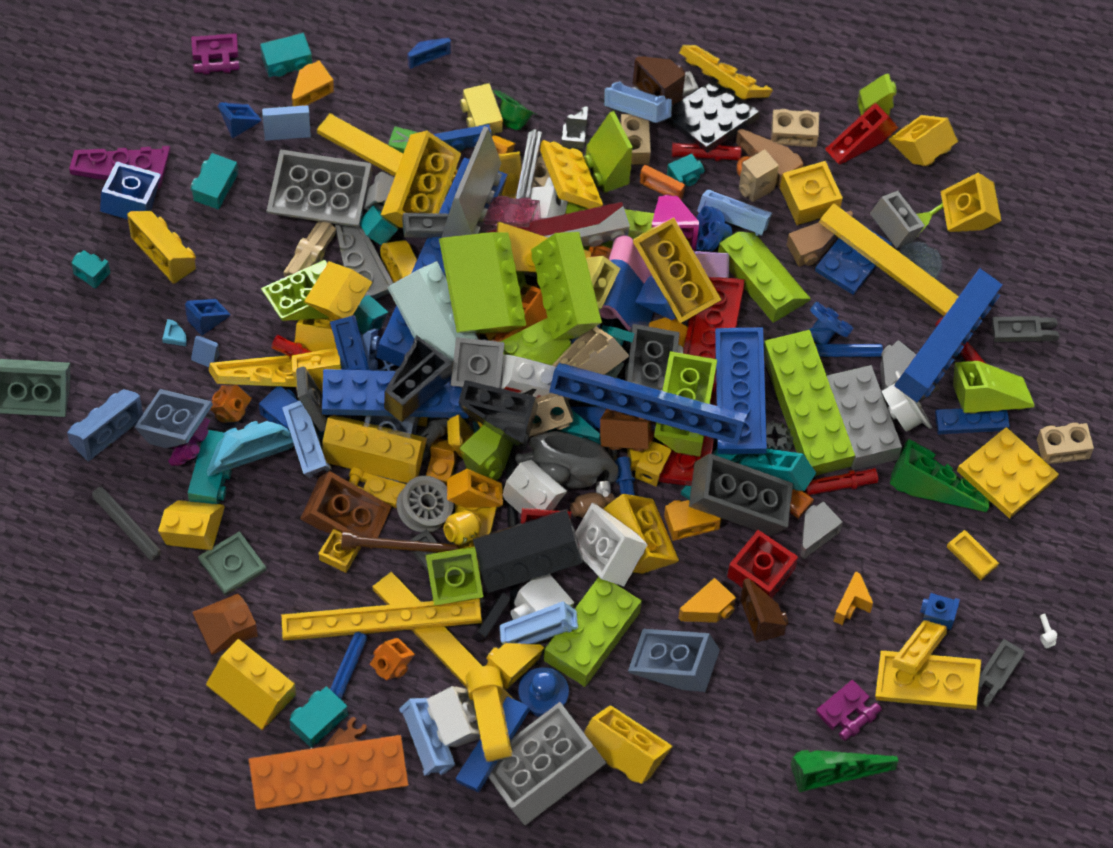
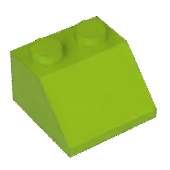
[425,547,483,606]

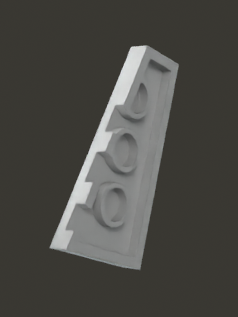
[335,224,393,299]

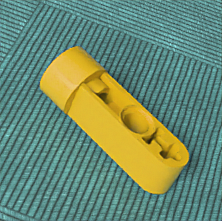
[380,240,417,283]
[465,666,512,762]

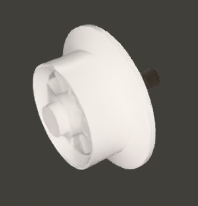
[882,371,940,432]

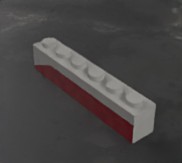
[486,202,630,247]

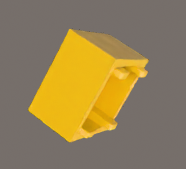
[780,161,842,225]

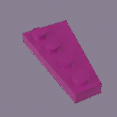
[69,146,171,189]

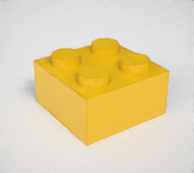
[319,529,361,573]

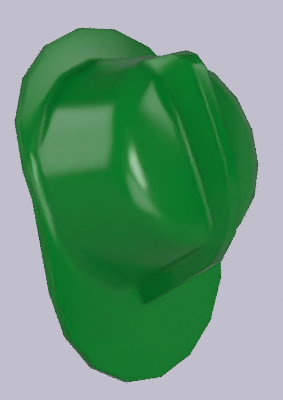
[493,90,538,130]

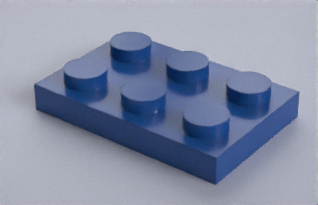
[815,227,892,295]

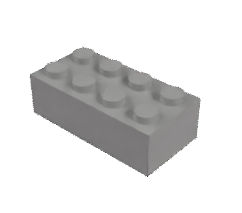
[827,365,902,470]

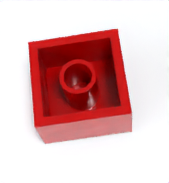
[727,530,798,598]

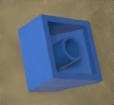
[100,162,161,219]

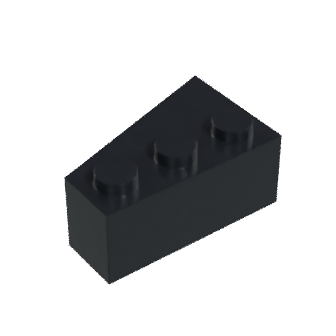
[458,380,538,450]

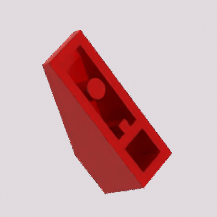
[825,103,898,165]

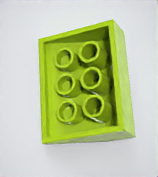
[439,232,526,333]

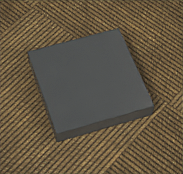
[296,366,328,432]

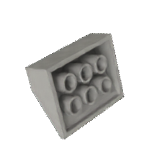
[441,126,502,238]
[267,150,372,227]
[489,702,606,825]

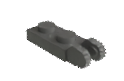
[992,316,1059,342]
[978,639,1025,707]

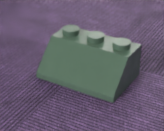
[0,359,70,417]

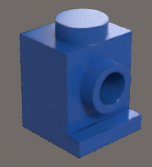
[920,593,960,630]

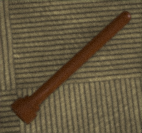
[341,531,460,553]

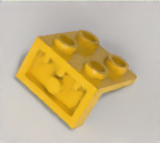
[292,348,342,394]

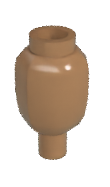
[570,492,615,518]

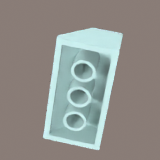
[387,261,479,362]

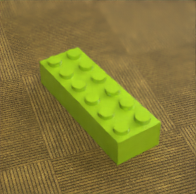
[764,330,855,476]

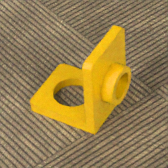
[635,441,671,487]

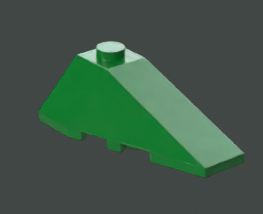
[890,439,989,512]
[790,750,899,793]

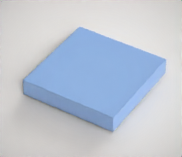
[262,106,311,140]

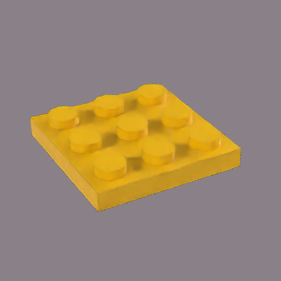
[957,427,1059,519]

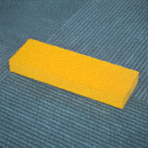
[893,620,947,674]

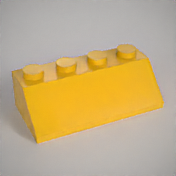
[381,131,461,228]
[633,217,721,323]
[323,415,427,483]

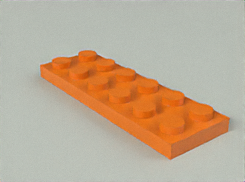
[249,735,408,810]

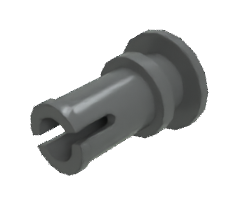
[420,417,448,450]

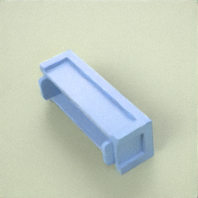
[605,81,672,123]
[697,190,772,236]
[282,401,331,478]
[500,601,578,644]
[399,698,455,776]

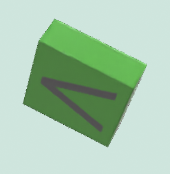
[388,127,417,153]

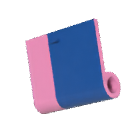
[599,236,659,331]

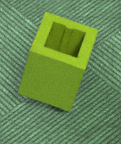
[857,74,896,116]

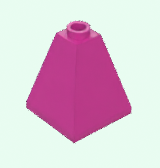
[651,195,699,251]

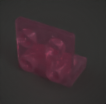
[483,196,541,227]

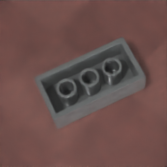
[689,453,793,536]

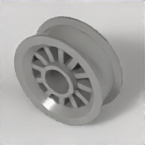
[396,476,454,533]

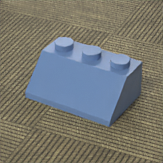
[67,389,143,461]

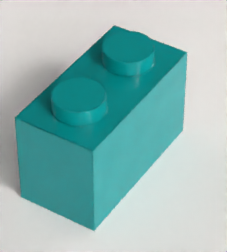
[260,33,312,77]
[191,153,238,210]
[289,686,348,748]

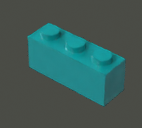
[188,430,232,504]

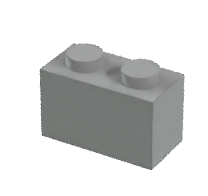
[870,191,925,248]

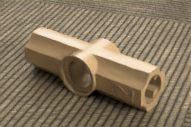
[283,221,336,277]

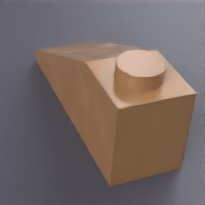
[736,129,803,188]
[787,211,853,267]

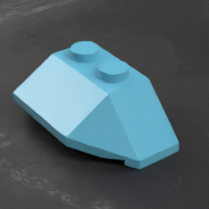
[206,421,294,477]

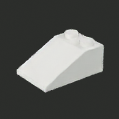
[575,503,648,586]

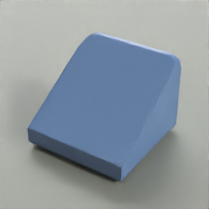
[191,336,220,367]

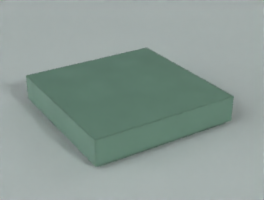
[198,531,267,596]

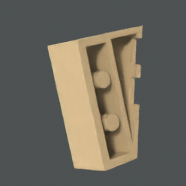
[551,327,629,400]

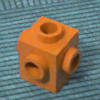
[210,384,252,423]
[370,638,415,680]

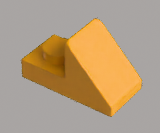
[426,438,458,486]
[834,571,873,625]

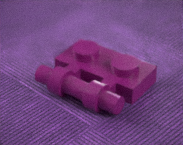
[191,34,239,75]
[169,417,210,466]
[815,680,882,741]

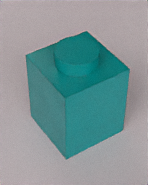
[360,205,398,245]
[352,295,388,334]

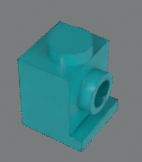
[667,154,704,186]
[72,250,110,289]

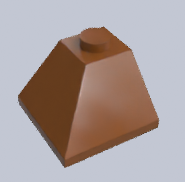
[192,594,258,655]

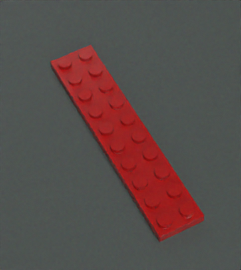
[658,277,745,486]

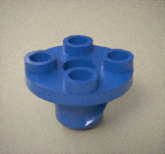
[696,206,732,252]
[809,302,854,345]
[518,667,569,717]

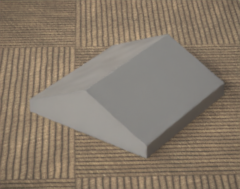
[451,337,504,388]

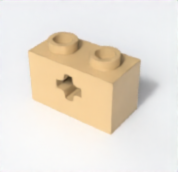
[739,149,779,202]

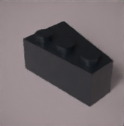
[384,335,453,422]

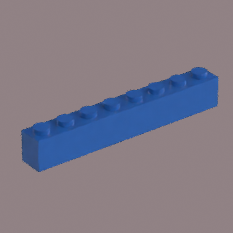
[894,268,1002,403]
[549,363,747,445]

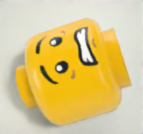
[443,510,482,545]

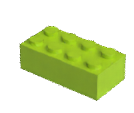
[531,232,602,340]
[544,577,642,687]

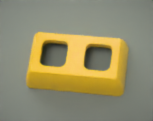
[447,415,474,459]

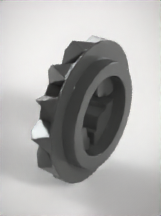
[766,420,793,452]

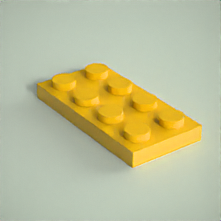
[540,140,603,209]
[875,651,981,709]

